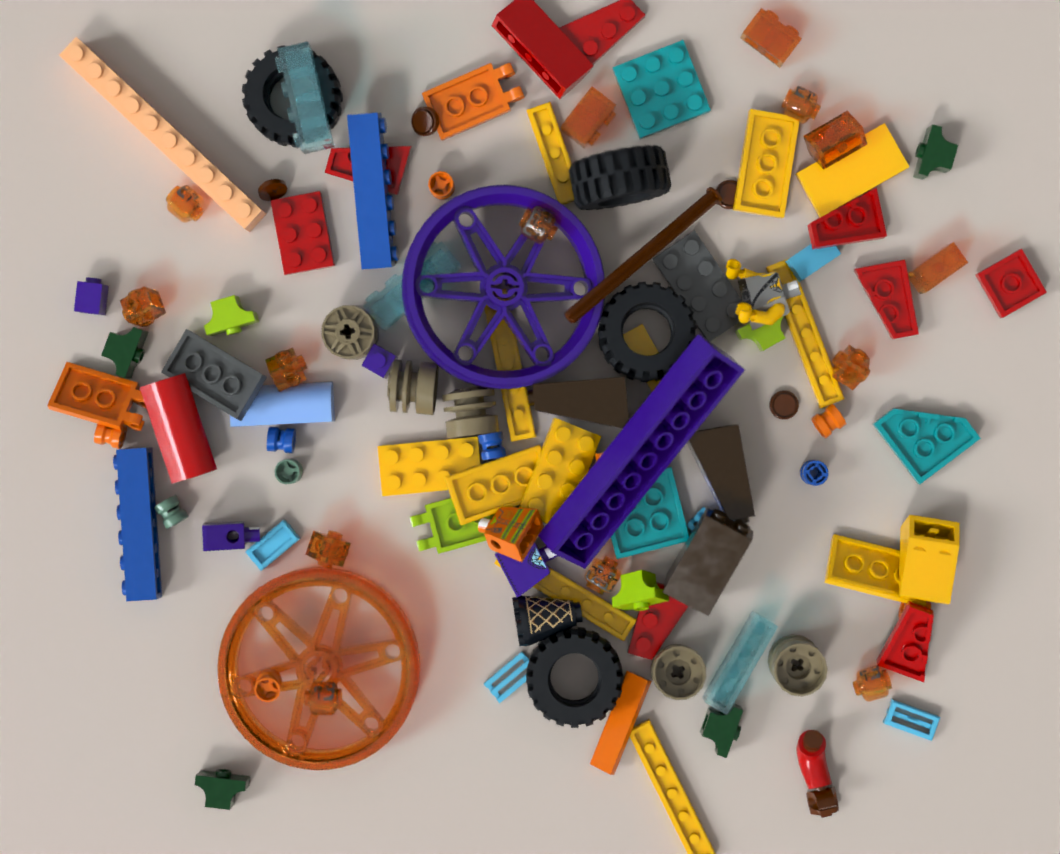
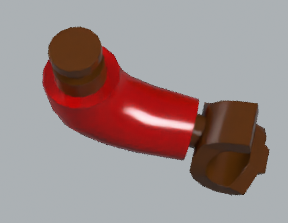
[796,730,839,818]

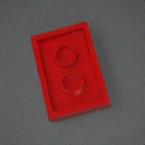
[270,191,335,275]

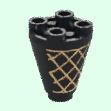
[512,595,583,646]

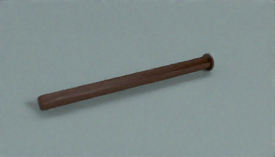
[564,187,723,324]

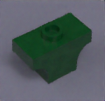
[913,124,958,180]
[101,327,148,379]
[700,703,743,758]
[195,769,250,810]

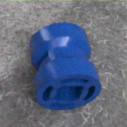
[267,426,296,453]
[478,431,507,460]
[800,460,829,486]

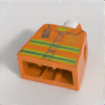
[478,507,544,562]

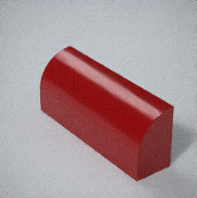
[491,0,594,99]
[139,373,217,484]

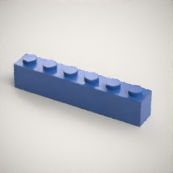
[347,113,399,270]
[113,447,162,602]

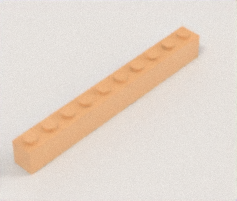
[59,37,266,232]

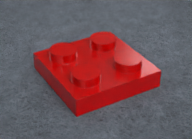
[975,249,1047,318]

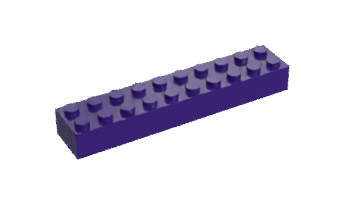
[538,334,745,569]

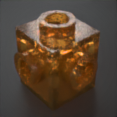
[120,286,166,327]
[832,345,870,390]
[265,347,308,392]
[305,530,351,568]

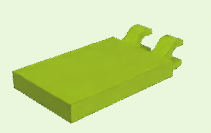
[410,498,496,554]

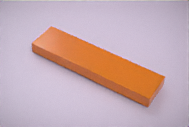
[590,671,652,775]

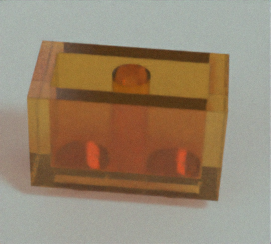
[740,8,802,68]
[561,86,617,149]
[803,111,867,170]
[908,242,968,294]

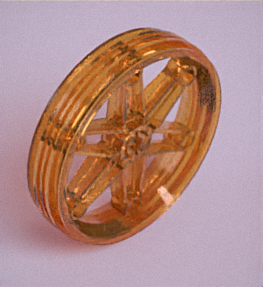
[217,567,421,770]

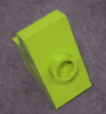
[204,295,259,336]
[735,316,786,352]
[612,570,669,611]

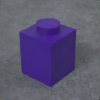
[74,277,109,316]
[361,344,398,379]

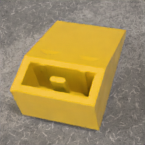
[899,515,960,604]

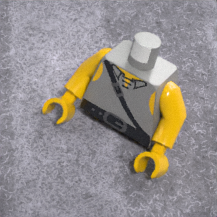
[726,259,801,330]

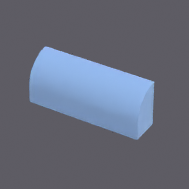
[230,382,335,427]

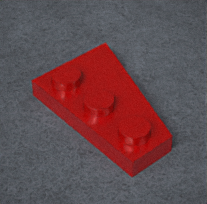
[559,0,645,65]
[325,146,412,195]
[807,187,887,250]
[854,260,919,339]
[627,582,688,660]
[877,601,934,682]

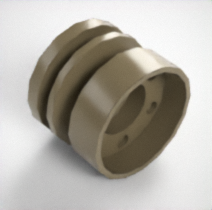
[321,305,379,360]
[387,359,439,415]
[442,387,500,438]
[767,634,828,697]
[650,644,706,700]

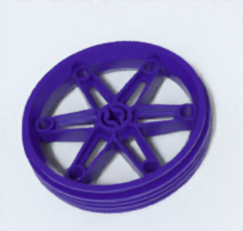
[401,185,605,389]

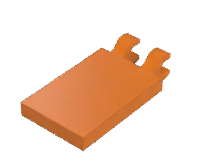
[422,63,525,141]
[47,362,147,431]

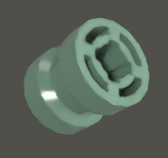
[274,459,303,485]
[154,495,189,529]

